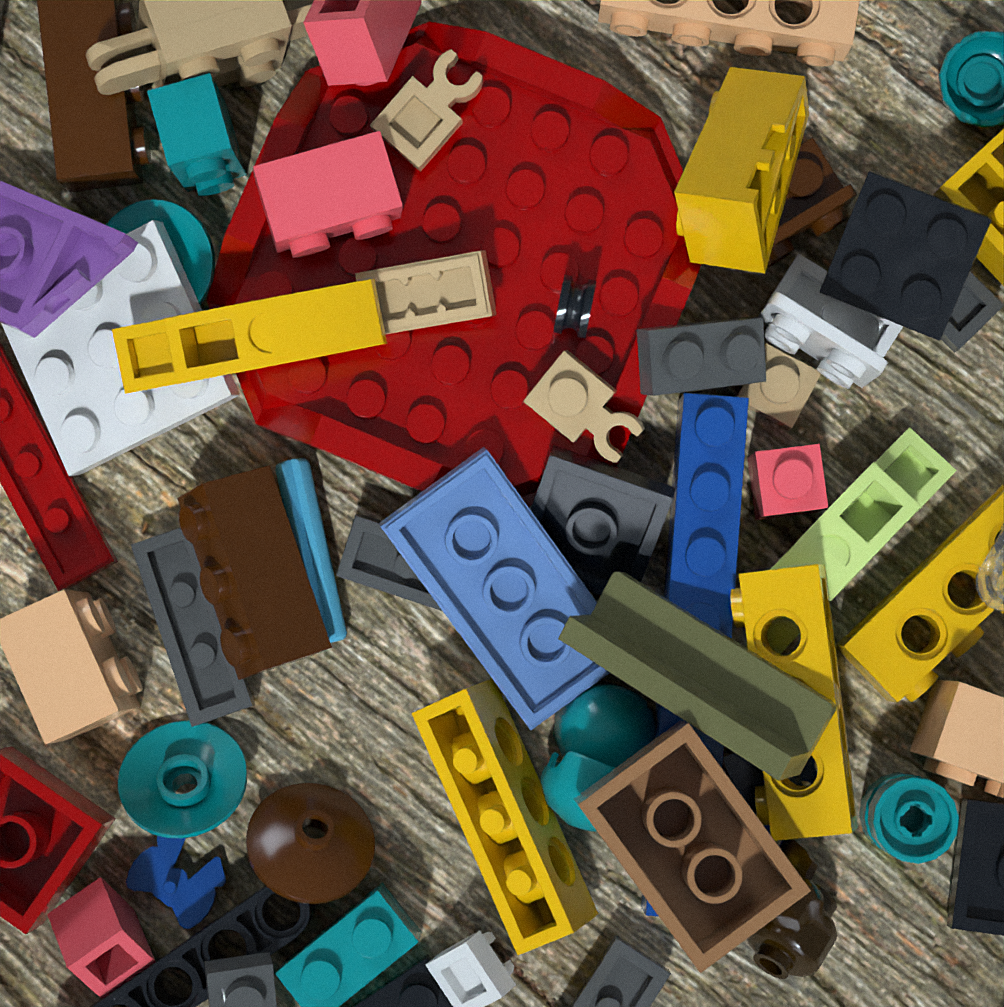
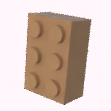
[574,720,811,973]

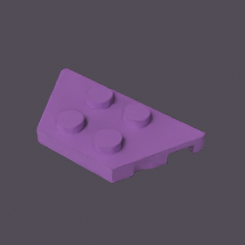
[0,181,138,338]

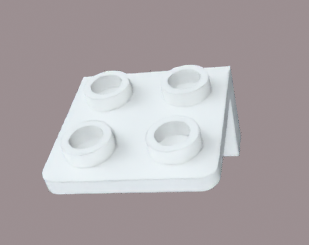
[758,253,903,389]

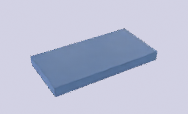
[379,447,610,730]

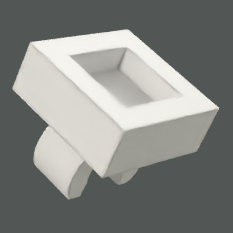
[425,930,516,1007]

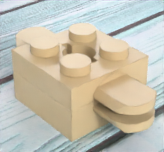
[85,0,314,95]

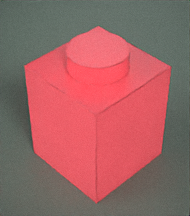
[747,444,828,520]
[47,877,156,999]

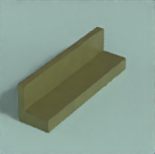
[558,572,836,781]

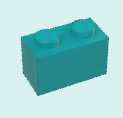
[147,73,247,196]
[275,882,422,1007]

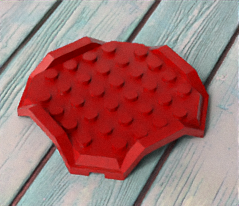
[206,21,702,508]

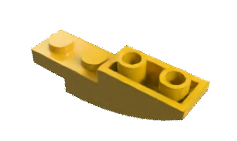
[112,279,387,394]

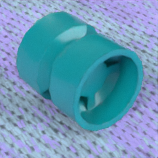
[859,772,959,864]

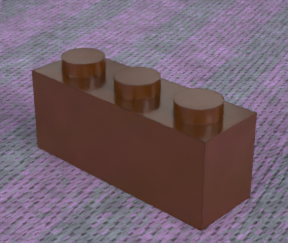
[37,0,151,193]
[177,465,332,680]

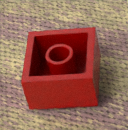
[0,746,116,934]

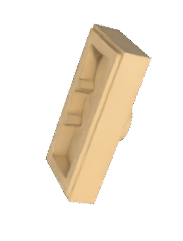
[355,250,497,334]

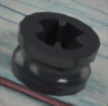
[553,275,596,338]

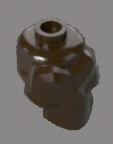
[747,839,838,979]

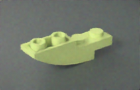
[767,427,957,654]

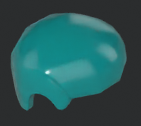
[938,31,1004,127]
[553,681,656,768]
[541,751,615,832]

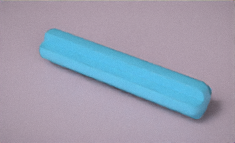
[275,458,347,643]

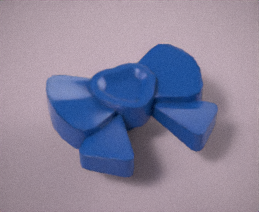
[126,836,226,929]

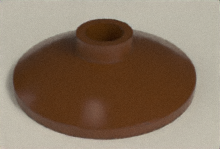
[246,783,375,904]

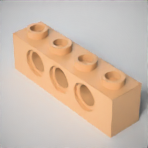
[598,0,860,66]

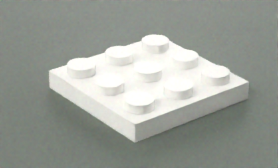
[1,220,240,476]

